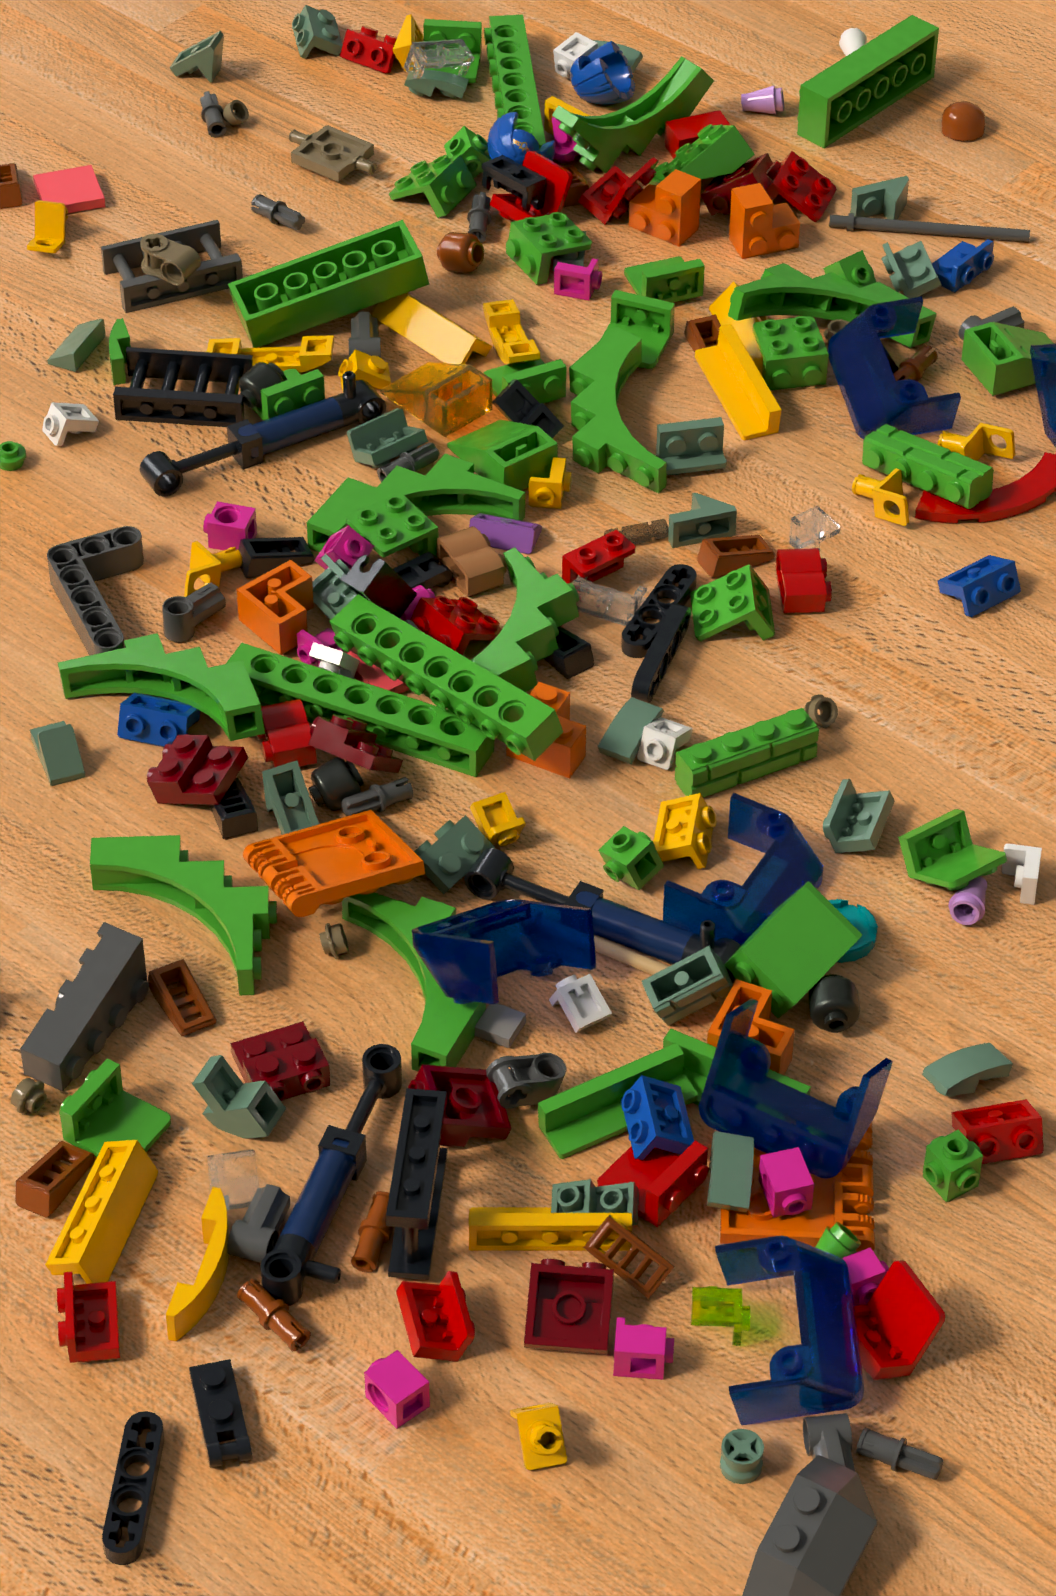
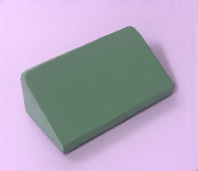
[47,319,106,372]

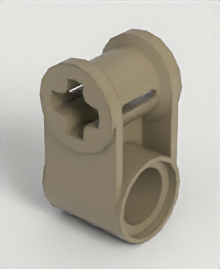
[140,234,201,286]

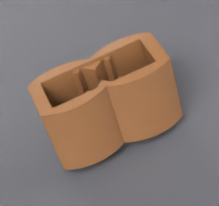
[437,526,507,596]

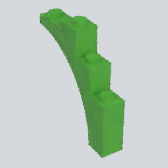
[552,56,714,173]
[728,263,937,348]
[569,326,667,494]
[307,454,525,552]
[471,547,579,692]
[58,633,265,741]
[90,835,277,996]
[342,892,486,1071]

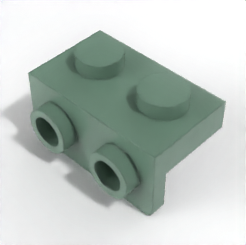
[292,5,343,59]
[347,408,428,468]
[312,554,356,620]
[823,779,895,853]
[414,815,495,894]

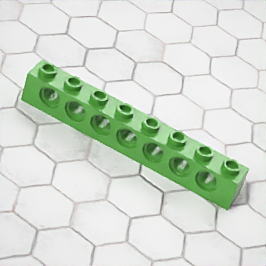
[484,15,546,148]
[329,594,563,761]
[226,643,494,777]

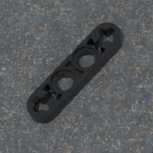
[621,564,697,658]
[631,603,691,703]
[102,1411,164,1565]

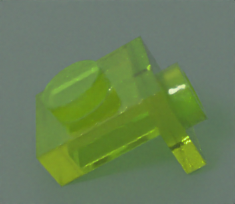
[691,1286,750,1346]

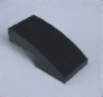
[492,379,564,439]

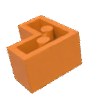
[629,169,701,247]
[729,183,800,259]
[236,560,314,655]
[506,682,586,779]
[707,979,795,1075]

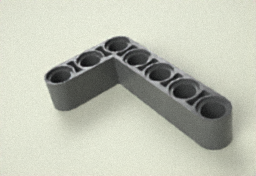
[47,526,144,656]

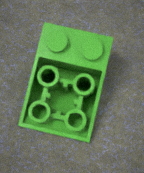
[649,124,755,185]
[961,322,1056,396]
[447,420,558,490]

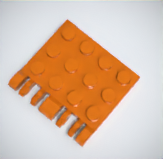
[243,810,425,917]
[720,1106,875,1252]

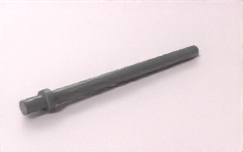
[829,213,1030,242]

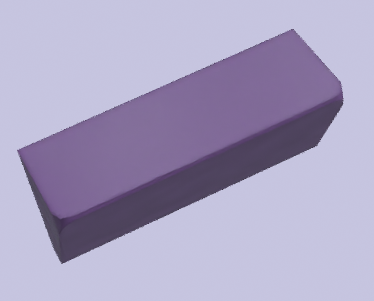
[469,513,542,554]

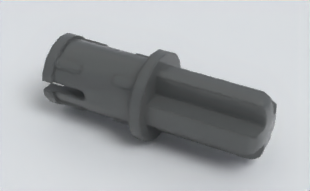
[200,91,226,138]
[467,192,491,243]
[251,194,305,230]
[377,443,439,482]
[341,777,413,816]
[856,1427,943,1480]

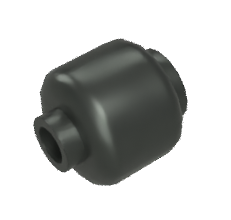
[239,362,287,409]
[308,757,364,811]
[808,974,860,1033]

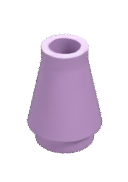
[741,85,784,115]
[948,876,987,925]

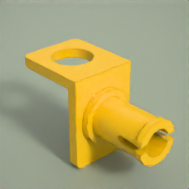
[27,200,68,253]
[938,423,1016,461]
[852,468,909,526]
[184,541,242,597]
[510,1402,567,1470]

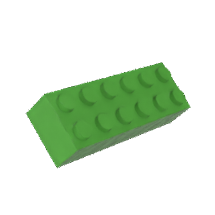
[797,15,939,148]
[228,220,429,348]

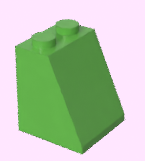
[724,881,862,1018]

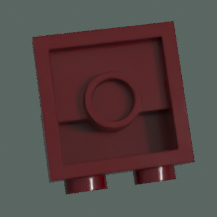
[701,153,773,216]
[308,714,403,773]
[147,734,248,805]
[231,1021,330,1101]
[408,1064,512,1147]
[524,1259,614,1355]

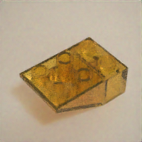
[380,362,492,437]

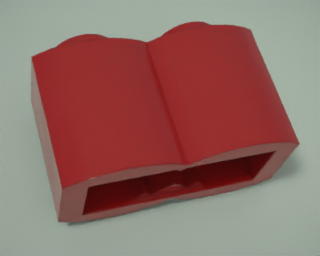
[775,548,832,613]
[257,699,317,768]

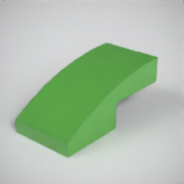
[109,318,131,385]

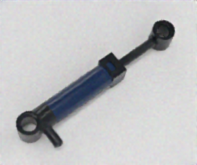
[139,371,386,497]
[464,848,742,983]
[260,1044,402,1306]

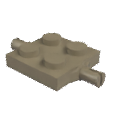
[289,125,377,182]

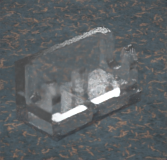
[404,39,475,79]
[572,575,647,626]

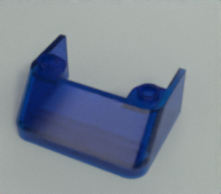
[827,296,961,440]
[662,793,823,945]
[412,899,596,1004]
[699,998,893,1179]
[715,1236,864,1425]

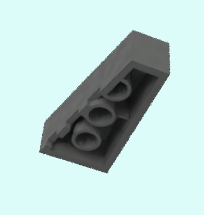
[20,922,149,1091]

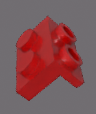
[340,26,397,73]
[562,529,636,590]
[396,1271,475,1362]
[57,1272,120,1363]

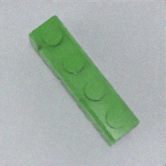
[862,424,994,509]
[675,708,819,798]

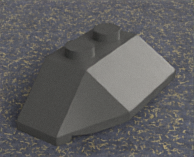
[742,1455,878,1596]

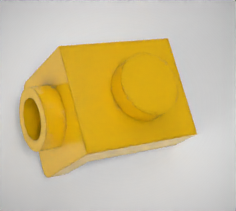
[338,349,391,391]
[529,457,572,509]
[470,792,526,846]

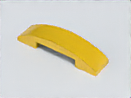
[483,299,540,364]
[206,335,335,373]
[166,1187,229,1341]

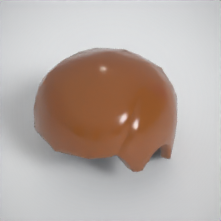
[941,101,985,141]

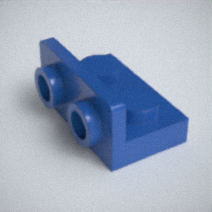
[932,239,994,293]
[938,555,1021,617]
[117,693,201,747]
[621,1075,694,1160]

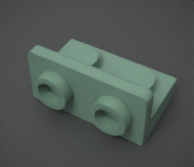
[881,241,941,299]
[656,417,726,475]

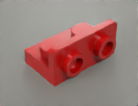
[951,1099,1044,1164]

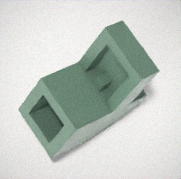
[192,1055,286,1139]

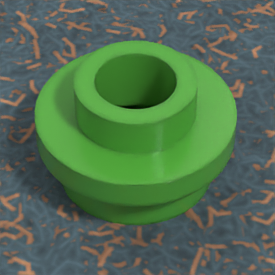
[0,441,26,471]

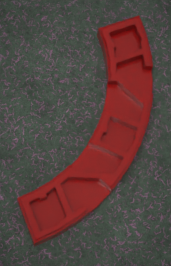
[915,452,1056,523]

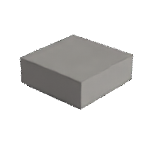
[475,1001,526,1048]

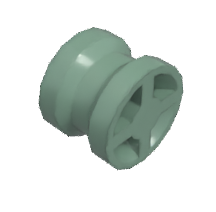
[720,1429,764,1484]

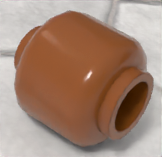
[437,232,484,273]

